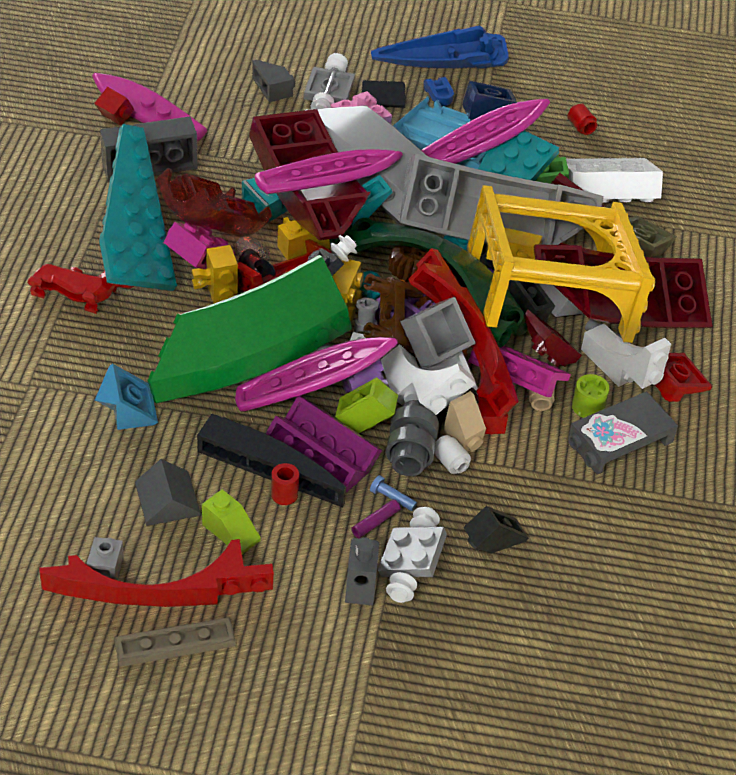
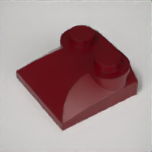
[525,310,582,367]

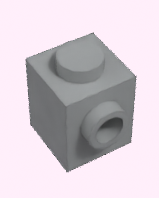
[87,537,124,580]

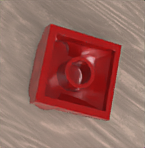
[655,353,713,402]

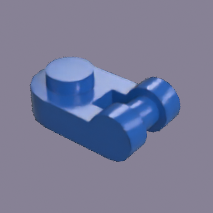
[424,77,454,107]

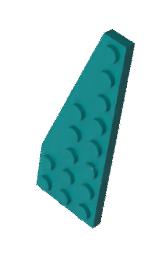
[99,124,177,291]

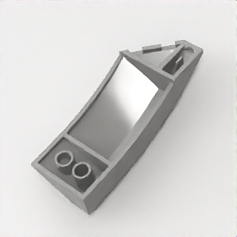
[306,106,428,228]

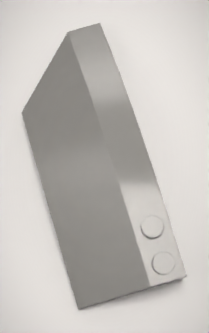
[399,154,604,245]

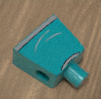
[242,178,288,224]

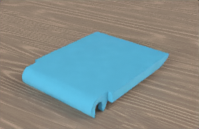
[393,96,487,169]

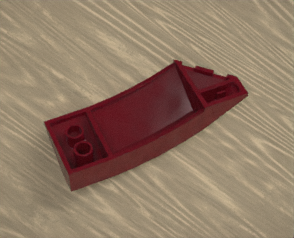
[249,109,370,241]
[534,244,713,328]

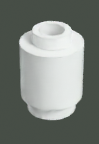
[435,435,471,474]

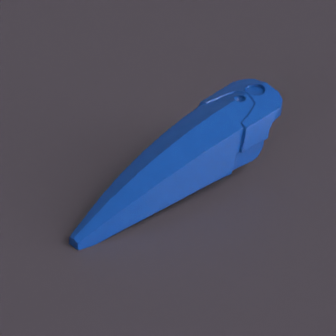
[371,26,509,69]

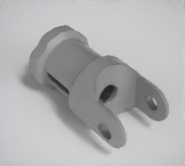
[354,298,379,333]

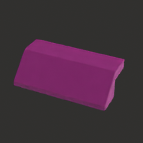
[265,396,382,493]

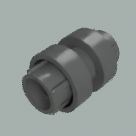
[386,400,439,476]

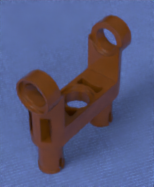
[363,274,426,359]

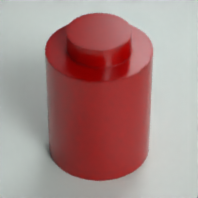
[271,463,299,505]

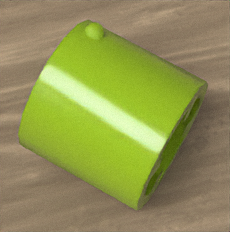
[572,374,609,418]

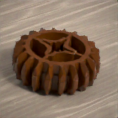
[388,246,453,282]

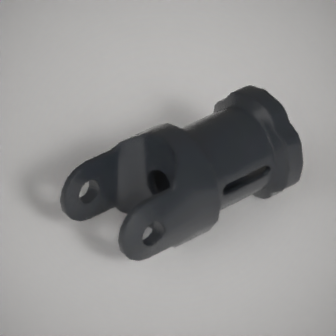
[239,249,276,278]

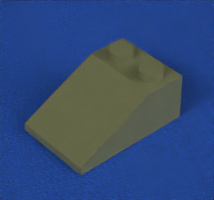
[629,216,677,258]

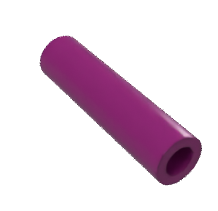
[351,499,401,539]

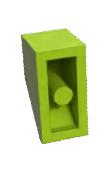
[202,489,261,555]

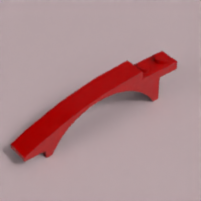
[408,248,519,418]
[39,539,274,607]

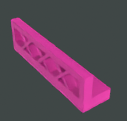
[468,346,571,397]

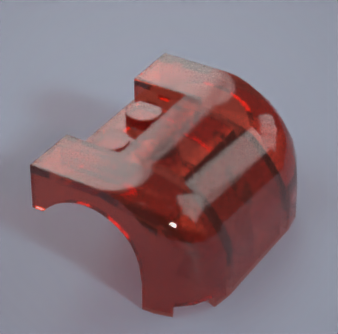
[156,168,272,238]

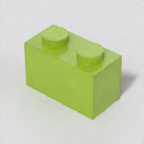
[335,377,398,434]

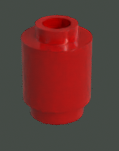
[567,104,597,135]

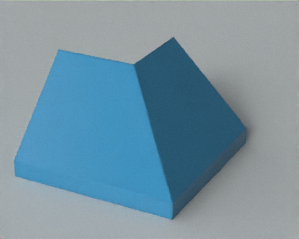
[95,364,158,430]

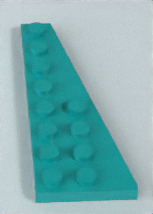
[444,130,559,274]

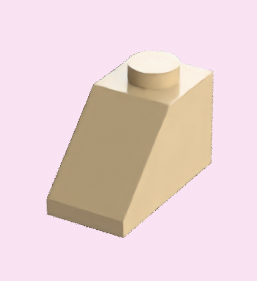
[442,391,486,452]

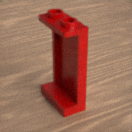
[237,239,332,292]

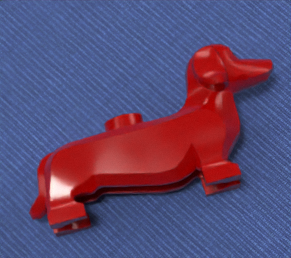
[27,264,134,314]

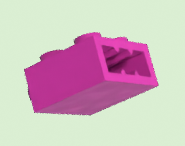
[163,222,235,269]

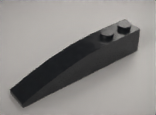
[197,413,346,508]

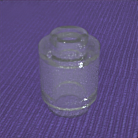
[235,236,270,262]

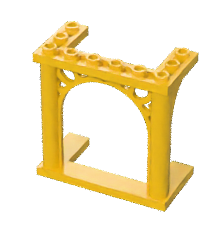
[467,185,655,343]

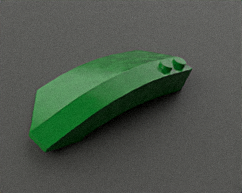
[147,255,352,403]

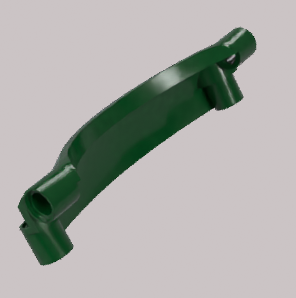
[329,218,528,347]

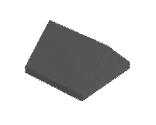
[135,459,201,526]

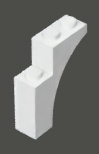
[581,323,671,389]
[380,344,476,415]

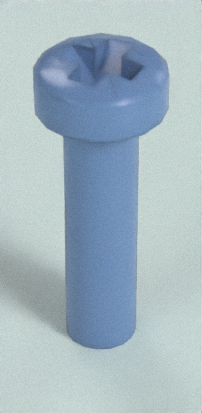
[370,475,417,511]

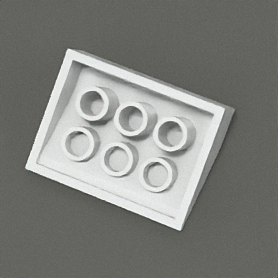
[566,158,663,203]

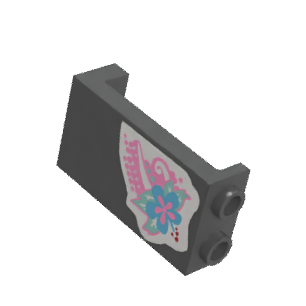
[568,391,678,475]

